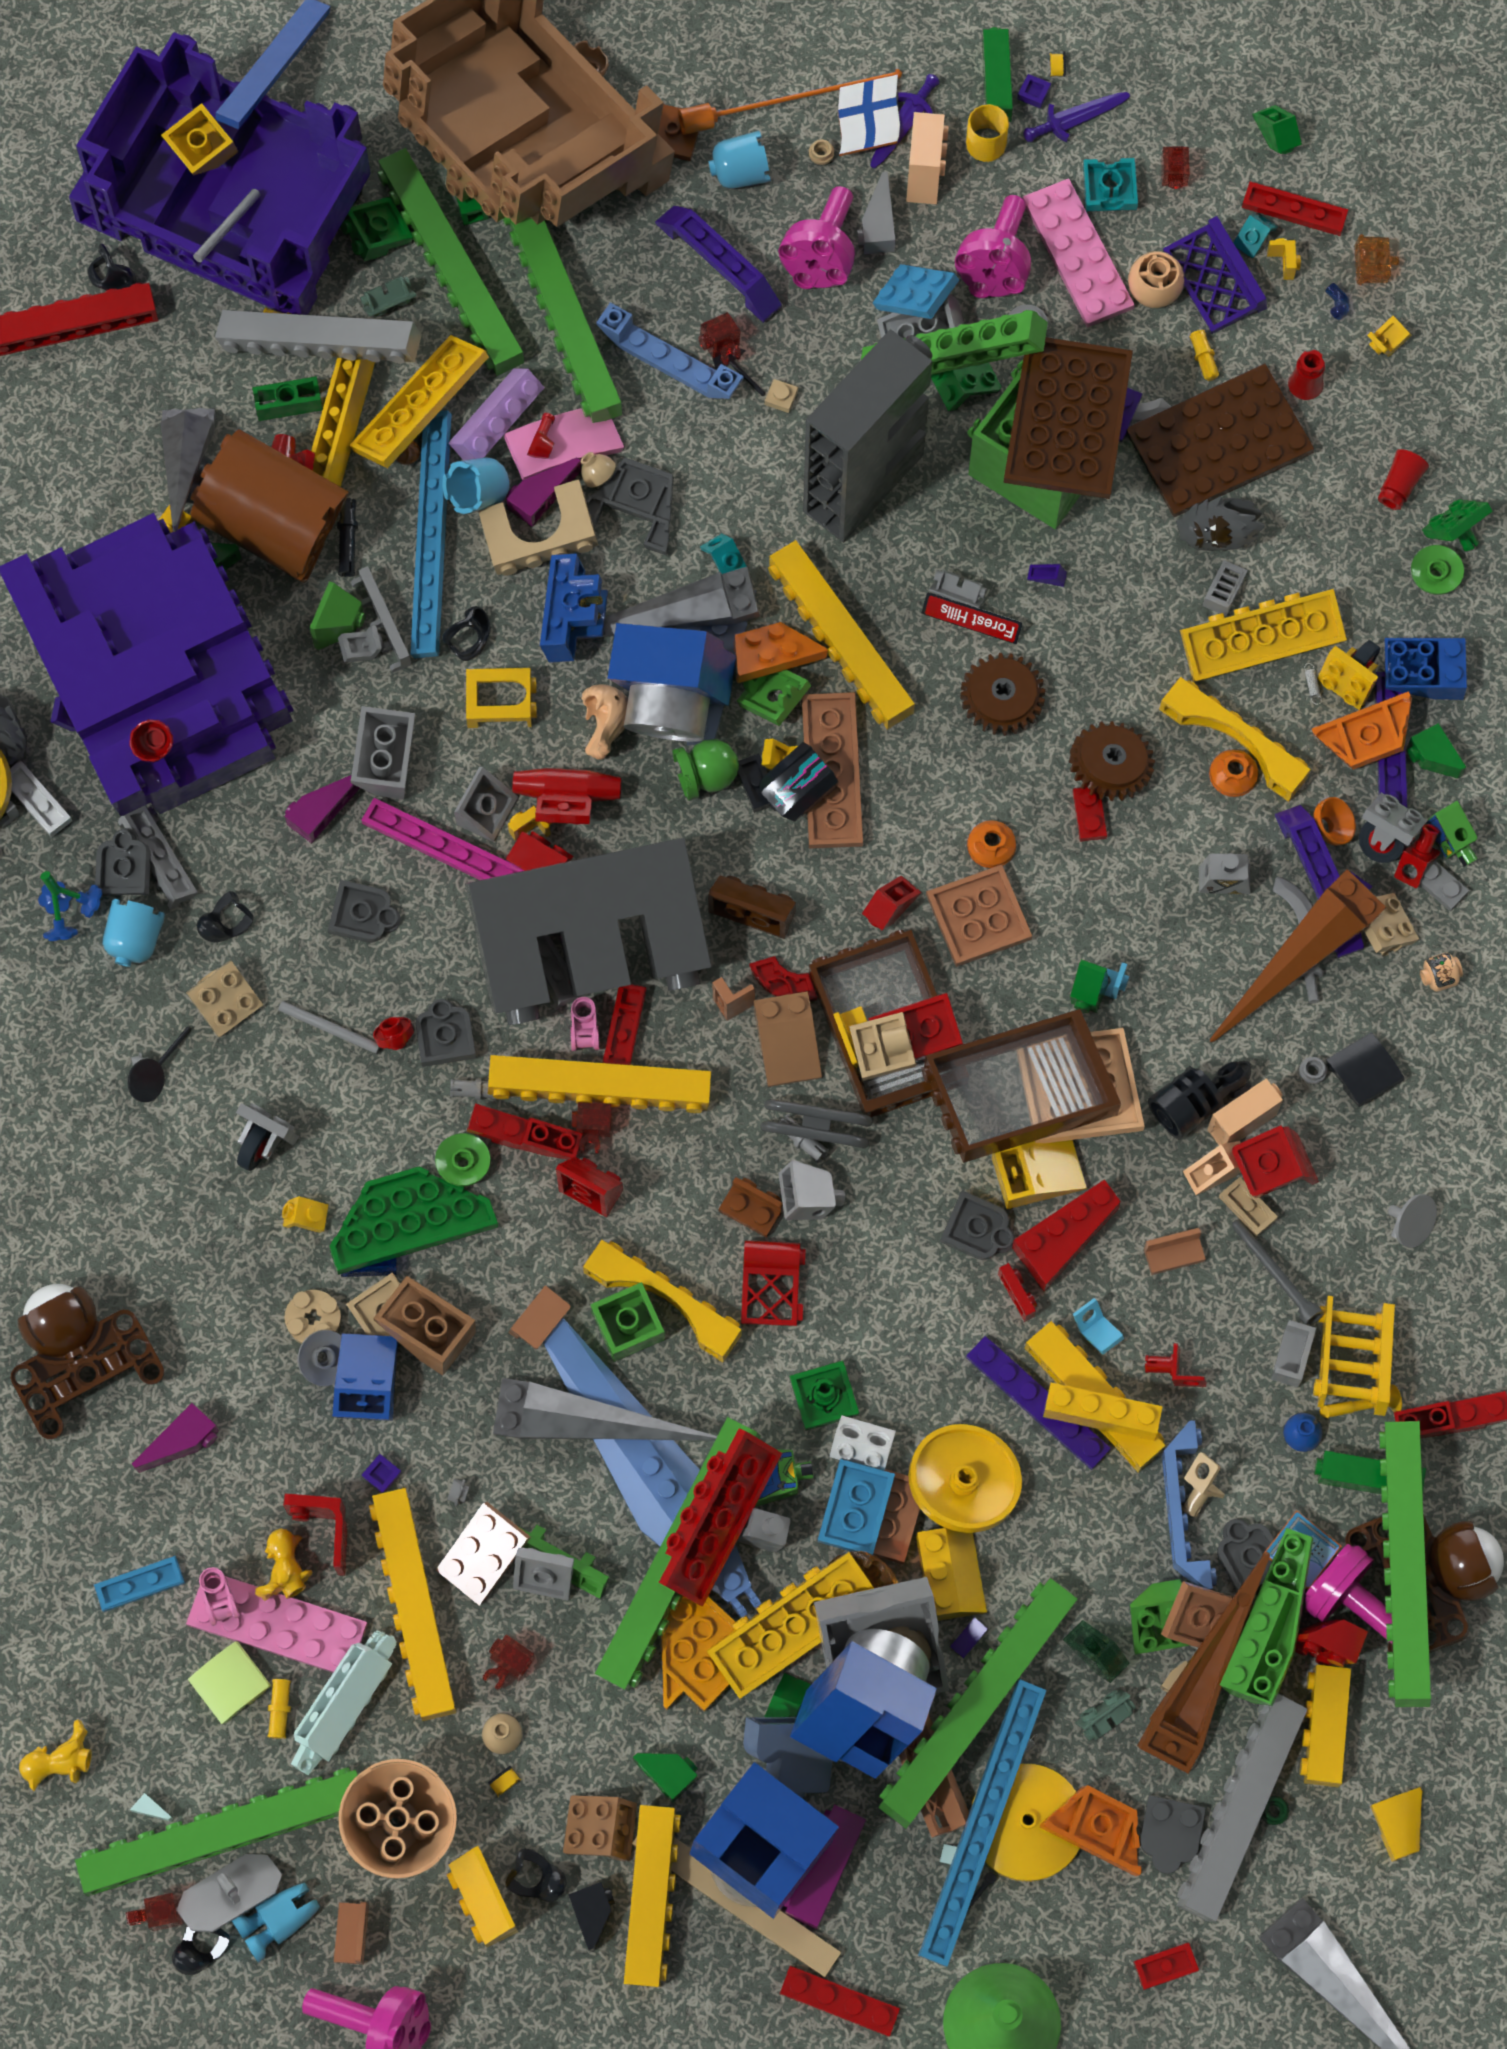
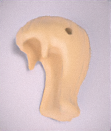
[582,684,628,760]

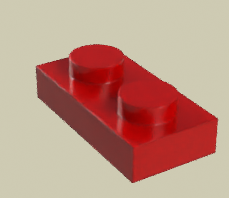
[1072,788,1107,842]
[998,1263,1037,1322]
[1133,1942,1199,1991]

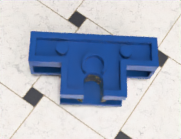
[540,554,608,662]

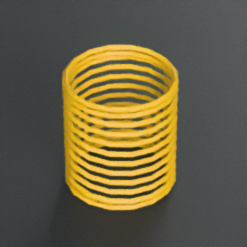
[966,104,1009,162]

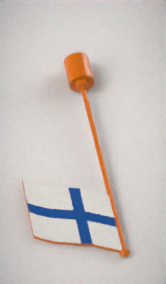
[678,69,902,156]

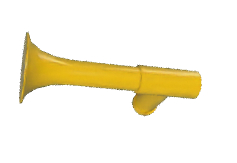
[1320,1384,1402,1418]

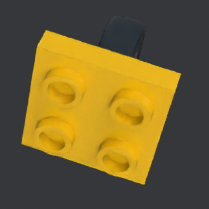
[1317,640,1381,710]

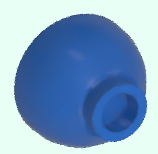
[1283,1413,1323,1452]

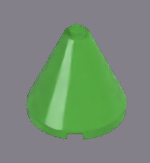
[943,1963,1061,2049]

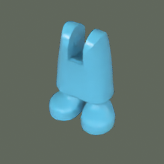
[232,1882,320,1963]

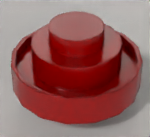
[373,1017,414,1050]

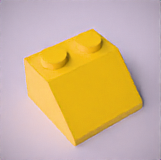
[161,103,238,175]

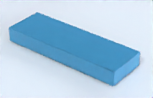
[94,1556,185,1613]

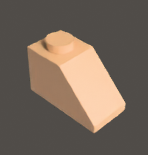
[1183,1141,1241,1195]

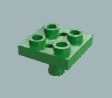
[1422,499,1493,551]
[789,1361,859,1431]

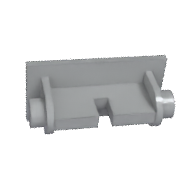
[929,569,987,608]

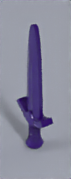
[870,74,939,168]
[1023,92,1130,142]

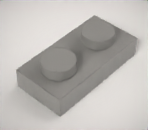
[1410,860,1469,911]

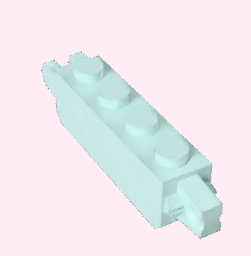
[291,1630,397,1775]

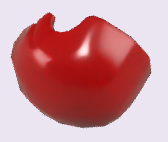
[129,719,173,762]

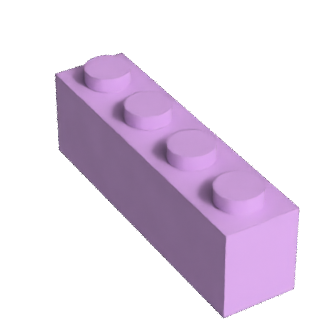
[448,368,545,460]

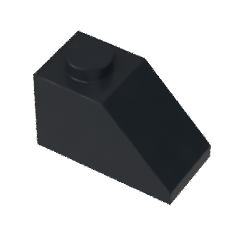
[568,1882,615,1953]

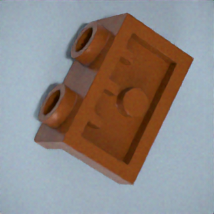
[719,1177,783,1238]

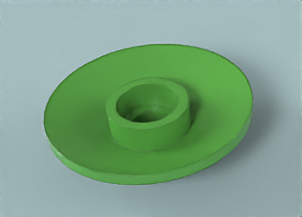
[1411,545,1464,595]
[435,1133,491,1186]

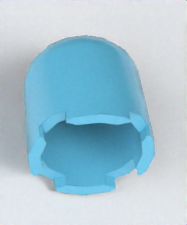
[708,131,771,189]
[442,457,510,514]
[103,899,165,967]

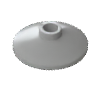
[298,1330,342,1386]

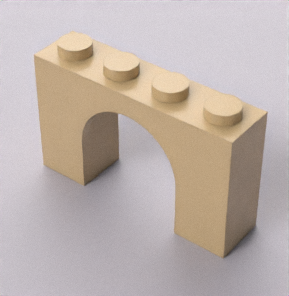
[478,479,599,576]

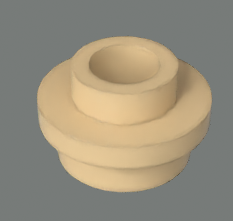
[809,139,834,165]

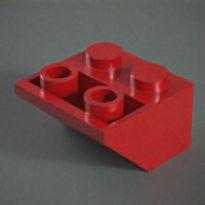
[506,831,574,871]
[1295,1619,1368,1667]

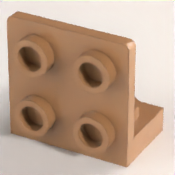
[563,1795,637,1861]

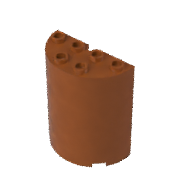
[190,429,349,583]

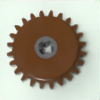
[960,653,1045,736]
[1069,721,1155,801]

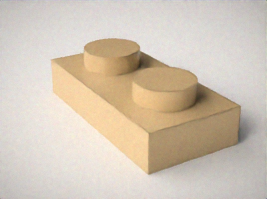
[1219,1177,1278,1237]

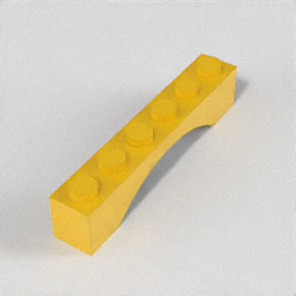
[1159,677,1311,802]
[583,1240,742,1362]

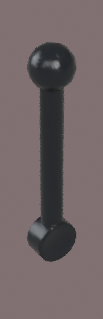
[964,1872,996,1921]

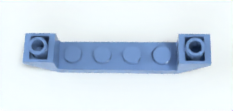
[596,302,743,399]
[1162,1421,1217,1590]

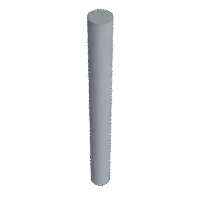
[193,189,261,262]
[278,1001,380,1054]

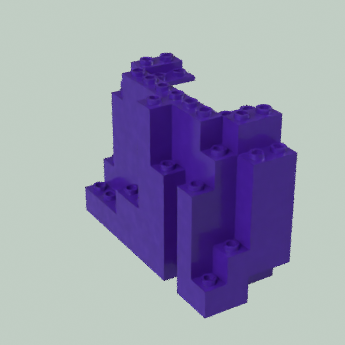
[69,32,371,315]
[0,513,294,817]

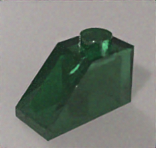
[1063,1620,1130,1683]

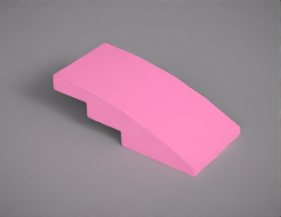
[503,408,624,480]

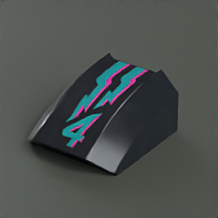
[759,742,839,822]

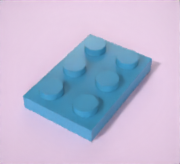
[873,264,959,319]
[817,1459,895,1557]

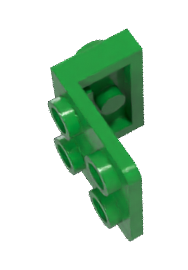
[931,363,1001,411]

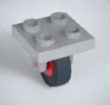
[1359,792,1428,863]
[236,1103,299,1171]

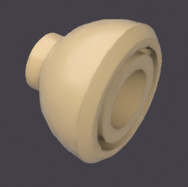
[581,452,616,488]
[482,1714,522,1754]

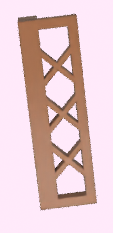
[890,1714,969,1838]

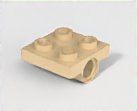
[1364,893,1419,956]
[186,961,263,1037]
[849,1012,917,1081]

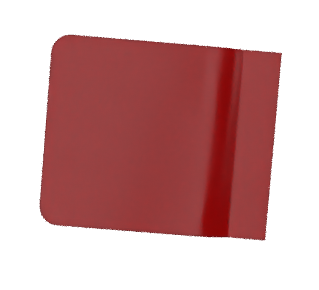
[1232,1125,1319,1198]
[283,1494,348,1576]

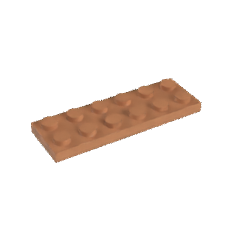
[802,692,863,849]

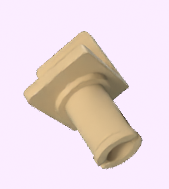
[1181,1452,1225,1517]

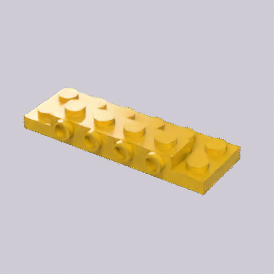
[349,335,489,469]
[1180,589,1347,682]
[707,1551,874,1699]

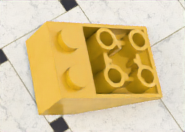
[992,1140,1087,1209]

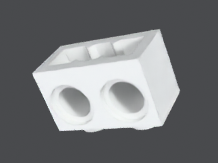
[830,1415,896,1471]

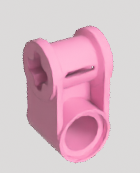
[571,997,599,1051]
[199,1567,240,1626]

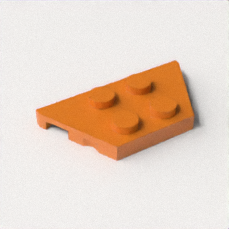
[733,622,828,683]
[1312,691,1412,770]
[1040,1785,1141,1876]

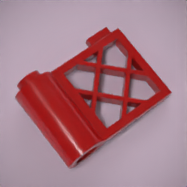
[741,1241,806,1326]

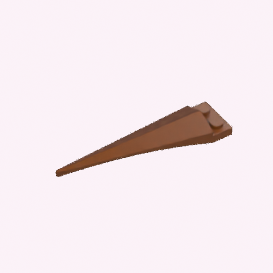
[1210,869,1387,1042]
[1137,1552,1270,1774]

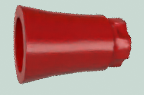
[1288,350,1325,400]
[1378,449,1429,510]

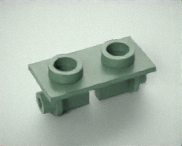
[360,276,417,317]
[1075,1689,1136,1742]

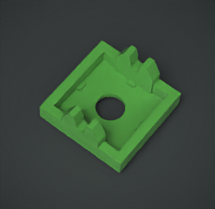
[737,670,811,726]

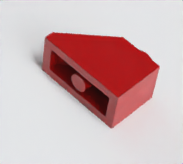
[862,876,922,930]

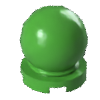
[672,739,739,801]

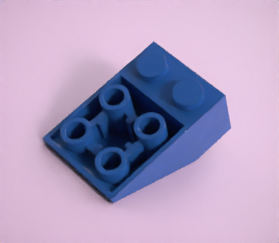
[1384,638,1467,700]
[332,1334,398,1421]

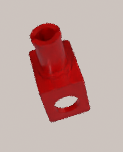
[1394,824,1440,888]
[1145,1343,1207,1387]

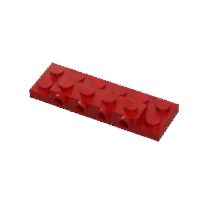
[659,1428,782,1607]

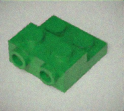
[340,197,413,261]

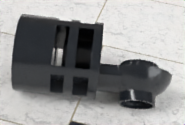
[1147,1061,1251,1140]

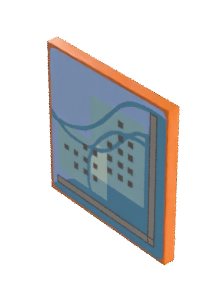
[1263,1510,1342,1590]

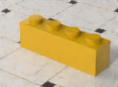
[1043,1382,1163,1441]
[1299,1665,1351,1787]

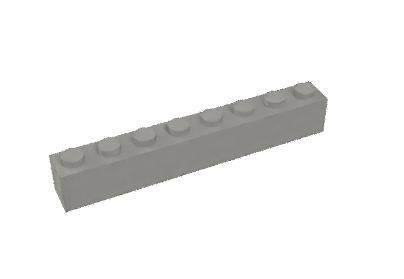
[215,310,422,364]
[1176,1694,1307,1921]

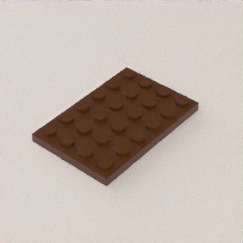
[1003,337,1133,499]
[1127,364,1314,517]

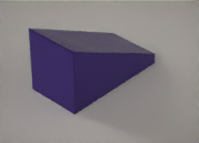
[1027,564,1067,587]
[950,1617,988,1659]

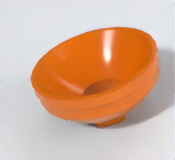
[1209,749,1258,797]
[1313,797,1356,846]
[967,820,1016,868]

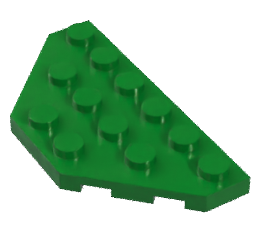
[329,1166,498,1275]

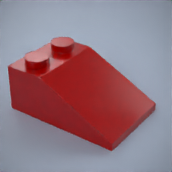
[556,1157,623,1218]

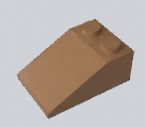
[754,991,822,1087]
[374,1276,476,1376]

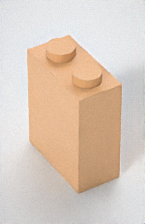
[1207,1078,1283,1145]

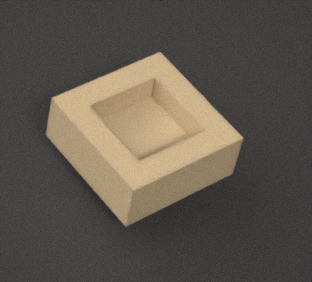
[765,379,798,413]

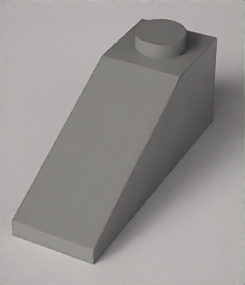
[857,171,895,254]

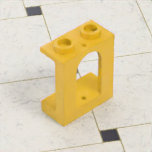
[466,668,537,728]

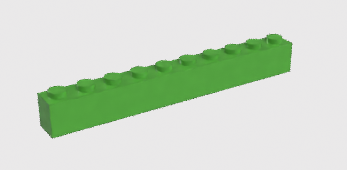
[377,148,524,376]
[502,217,622,423]
[595,1417,761,1692]
[1379,1421,1431,1707]
[878,1578,1077,1829]
[75,1768,358,1897]

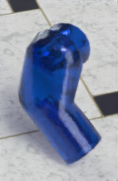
[1325,283,1349,320]

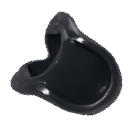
[87,244,136,291]
[442,606,491,661]
[196,891,254,943]
[505,1848,567,1902]
[172,1926,230,1975]

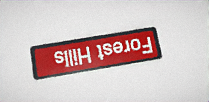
[921,592,1022,644]

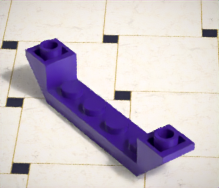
[655,206,782,323]
[1275,805,1364,958]

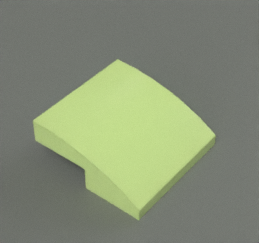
[188,1641,271,1724]

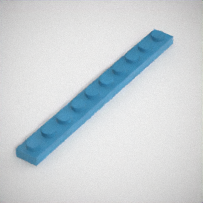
[410,410,452,658]
[918,1680,1047,1967]

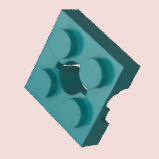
[1083,158,1138,212]

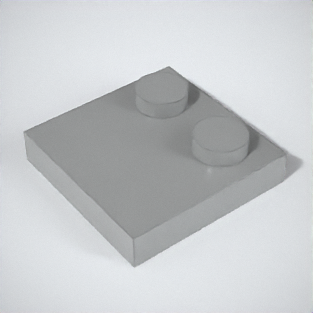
[513,1547,574,1601]

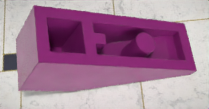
[506,457,582,527]
[284,775,360,844]
[132,1403,219,1473]

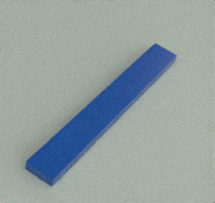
[215,0,330,129]

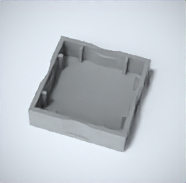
[814,1577,949,1694]

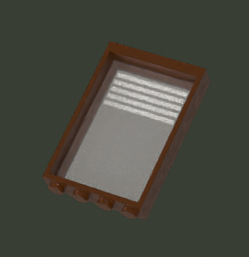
[809,930,969,1118]
[922,1009,1121,1163]

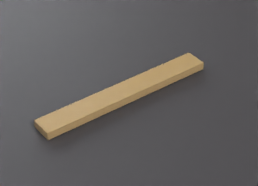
[632,1837,841,1978]

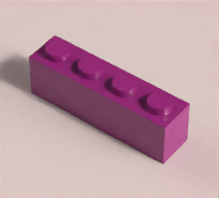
[784,1804,866,1929]

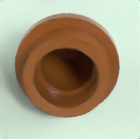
[396,441,420,465]

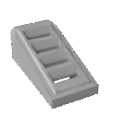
[1203,560,1248,616]

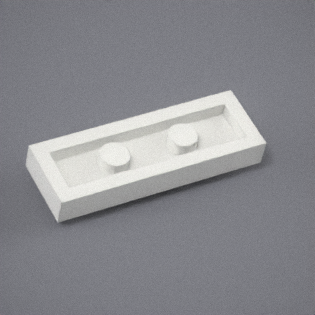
[10,761,72,837]

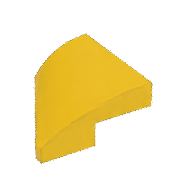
[1370,1787,1422,1862]

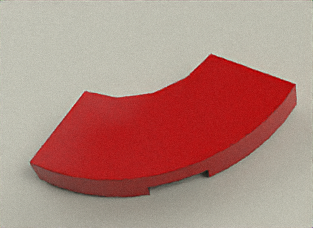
[749,956,817,1002]

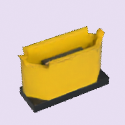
[1049,51,1066,77]
[488,1766,521,1798]

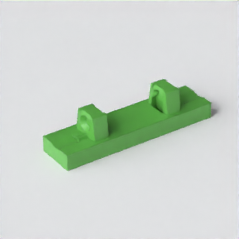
[519,1525,609,1599]

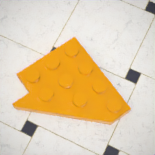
[662,1596,735,1712]

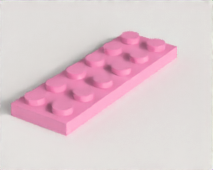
[1022,178,1134,327]
[186,1575,368,1673]

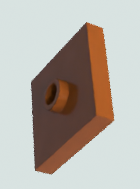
[658,104,699,161]

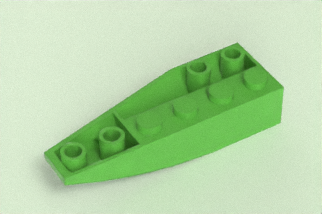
[1220,1528,1313,1706]

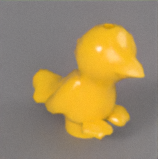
[255,1528,313,1601]
[19,1719,92,1791]

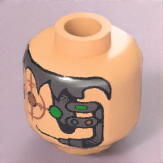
[1420,953,1463,992]

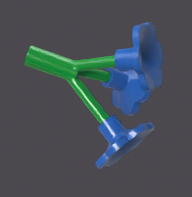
[38,871,102,941]

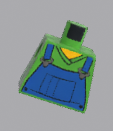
[1426,801,1478,867]
[755,1449,813,1507]

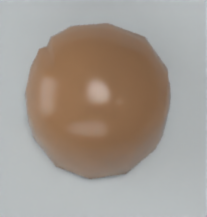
[574,41,609,76]

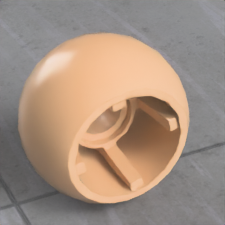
[1128,251,1184,308]

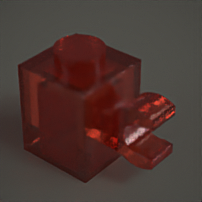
[1161,146,1190,189]
[698,312,741,365]
[572,1102,612,1154]
[483,1635,535,1691]
[126,1893,182,1931]

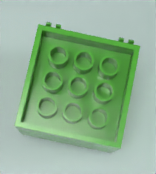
[967,360,1081,530]

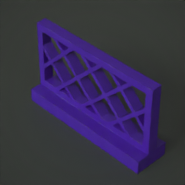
[1163,216,1267,334]

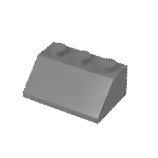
[351,706,415,800]

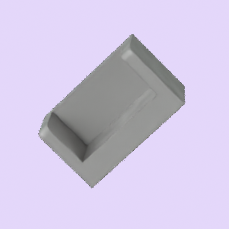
[1271,1320,1316,1388]

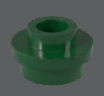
[1261,1796,1289,1825]

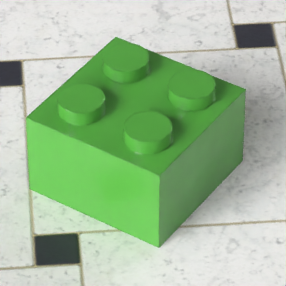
[590,1282,665,1362]

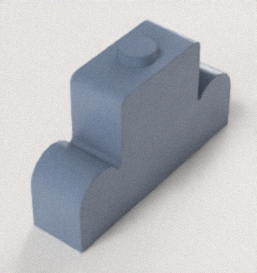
[743,1717,844,1797]

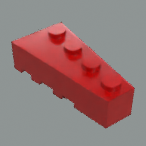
[1012,1179,1121,1292]

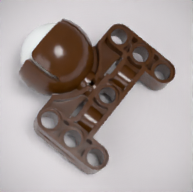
[10,1284,164,1440]
[1345,1514,1504,1654]

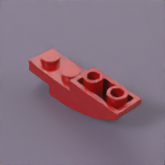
[466,1103,583,1160]
[1393,1391,1507,1439]

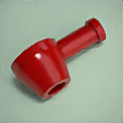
[527,413,555,459]

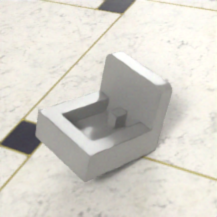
[338,625,383,662]

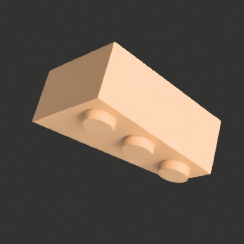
[906,112,949,204]

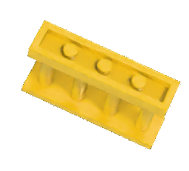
[1313,1296,1395,1416]

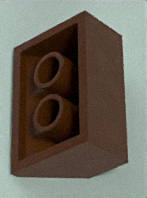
[708,875,796,939]

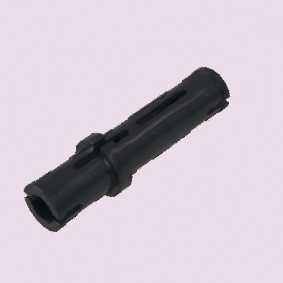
[337,498,358,577]

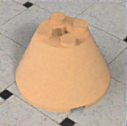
[338,1759,457,1879]

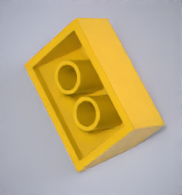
[916,1528,987,1621]
[446,1846,518,1948]

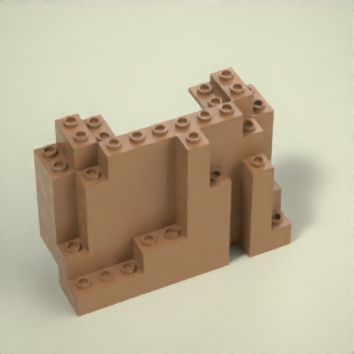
[383,0,675,227]

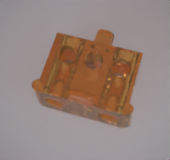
[1354,234,1399,285]

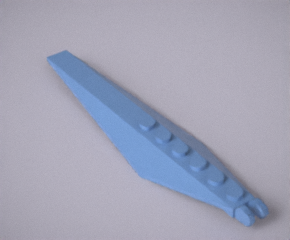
[543,1318,762,1618]

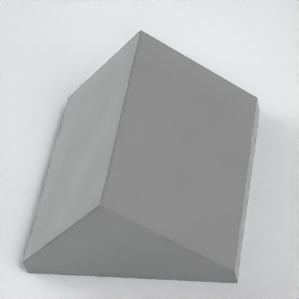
[454,767,518,842]

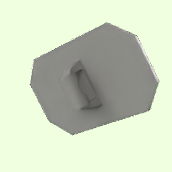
[176,1854,283,1932]

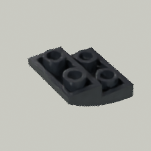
[1326,1032,1405,1107]

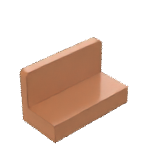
[712,977,755,1021]
[1144,1228,1206,1275]
[508,1285,571,1349]
[334,1902,369,1965]

